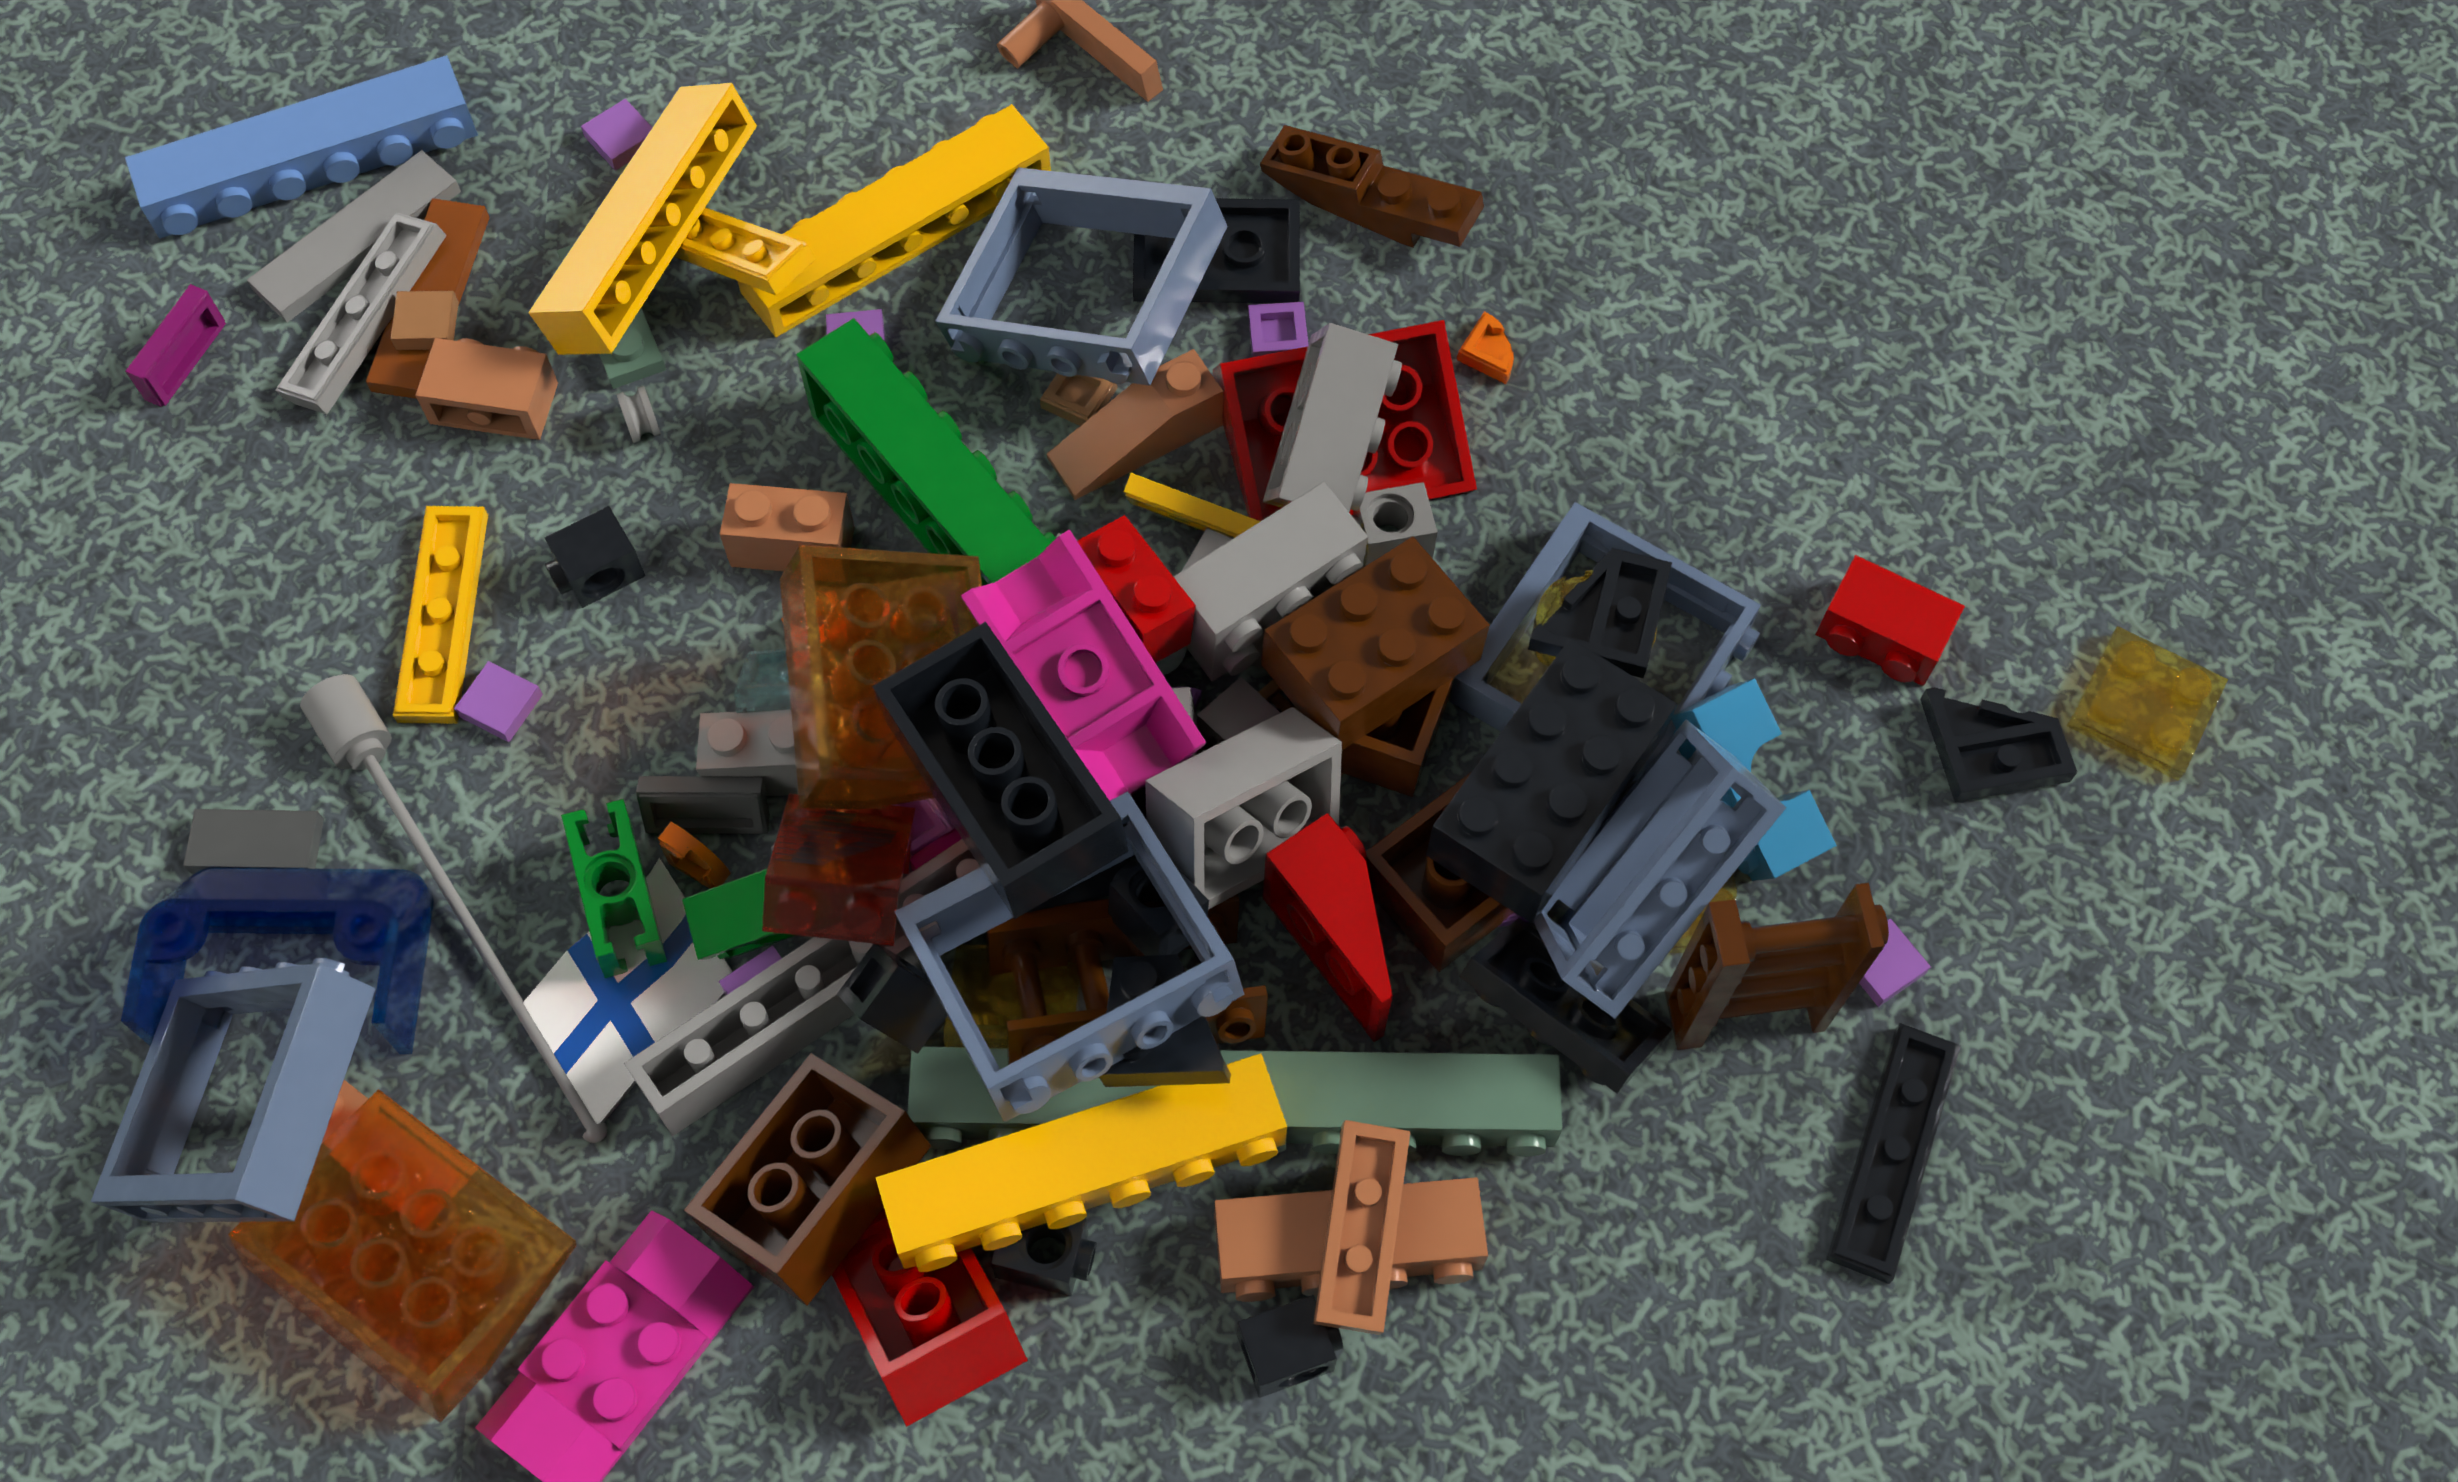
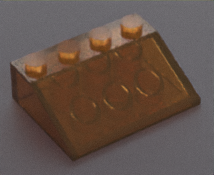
[780,545,982,809]
[228,1089,577,1423]

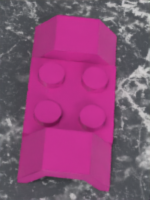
[961,529,1206,801]
[475,1210,754,1482]

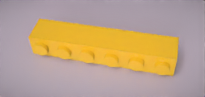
[528,83,757,355]
[737,104,1051,337]
[875,1053,1287,1272]

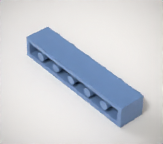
[125,55,478,239]

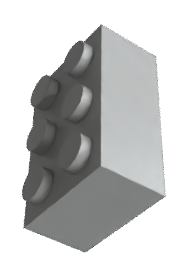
[1263,323,1402,512]
[1173,481,1368,682]
[1145,707,1342,910]

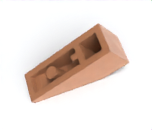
[1047,349,1223,500]

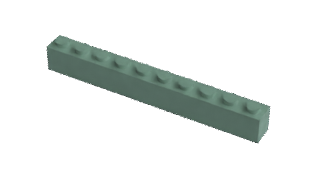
[908,1047,1562,1157]

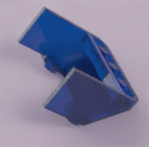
[121,868,434,1054]

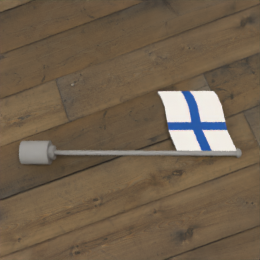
[300,674,732,1143]

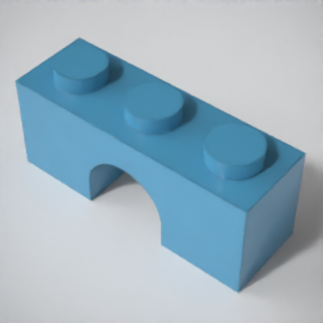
[1671,678,1837,881]

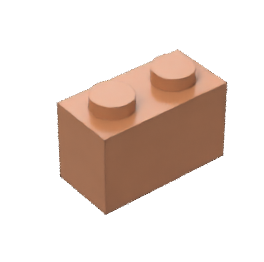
[415,338,558,440]
[720,483,855,577]

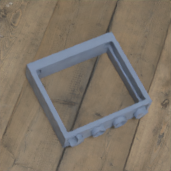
[935,167,1228,386]
[1449,502,1761,781]
[1534,720,1786,1018]
[894,792,1245,1122]
[91,958,376,1223]

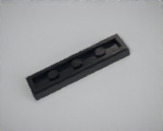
[1826,1023,1961,1284]

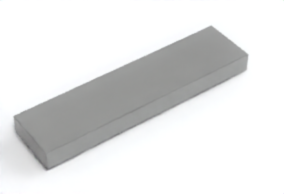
[247,150,461,323]
[275,212,447,415]

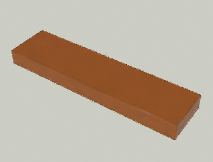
[366,198,490,399]

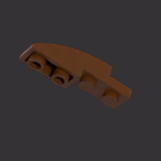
[1260,125,1484,248]

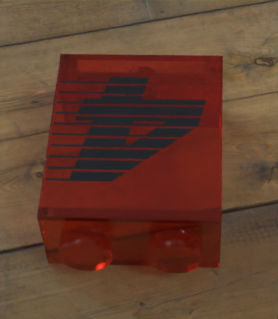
[762,793,915,946]

